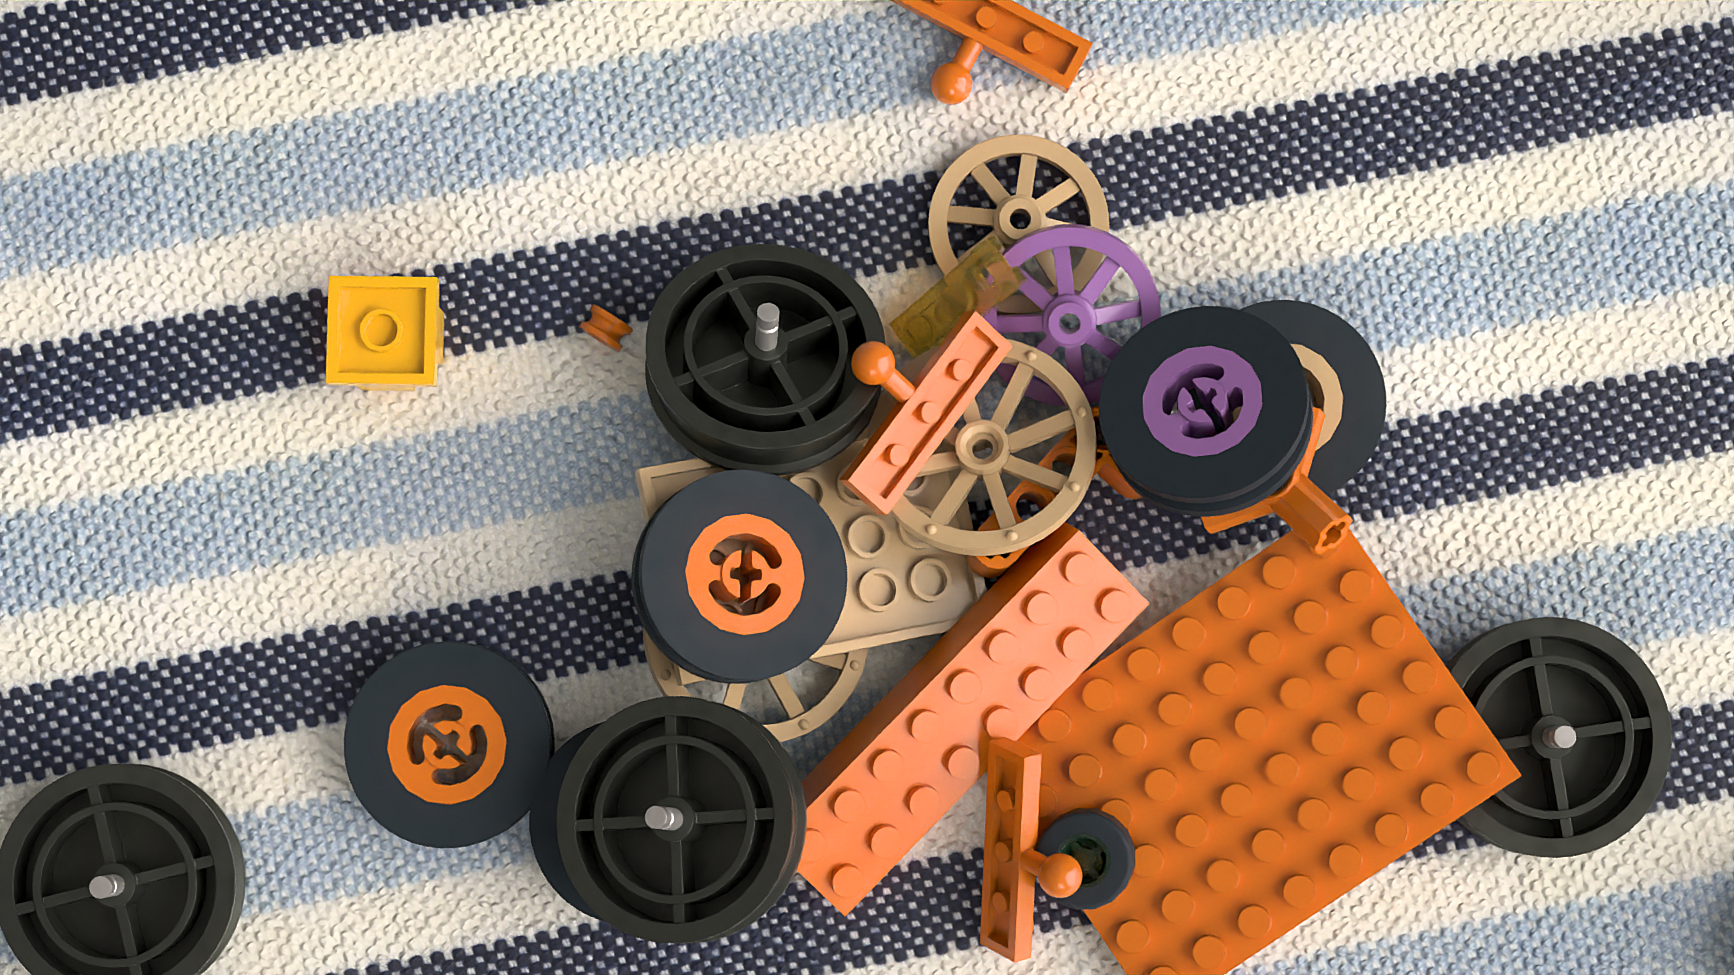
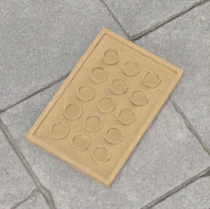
[635,427,987,686]

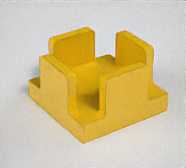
[326,275,444,391]

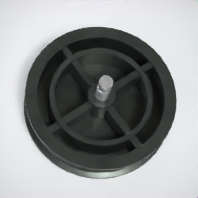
[645,244,886,476]
[1446,617,1672,858]
[556,696,807,944]
[0,763,246,975]

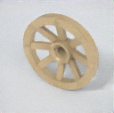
[928,134,1109,315]

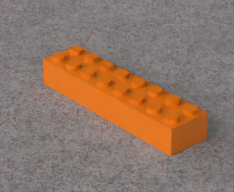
[797,522,1149,916]

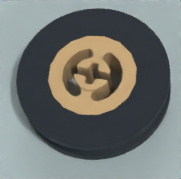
[1177,300,1387,495]

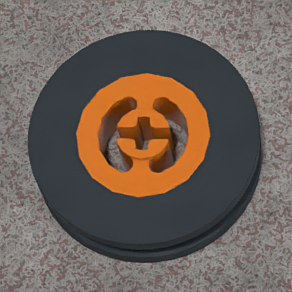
[631,470,848,684]
[344,641,555,849]

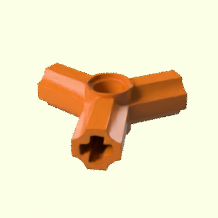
[1201,407,1353,554]

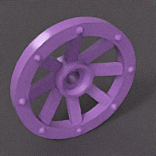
[978,224,1161,406]

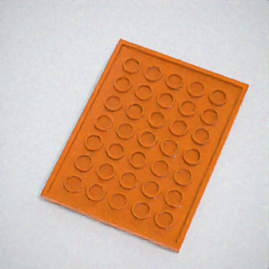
[1016,528,1522,975]

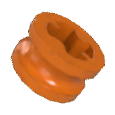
[579,304,633,352]

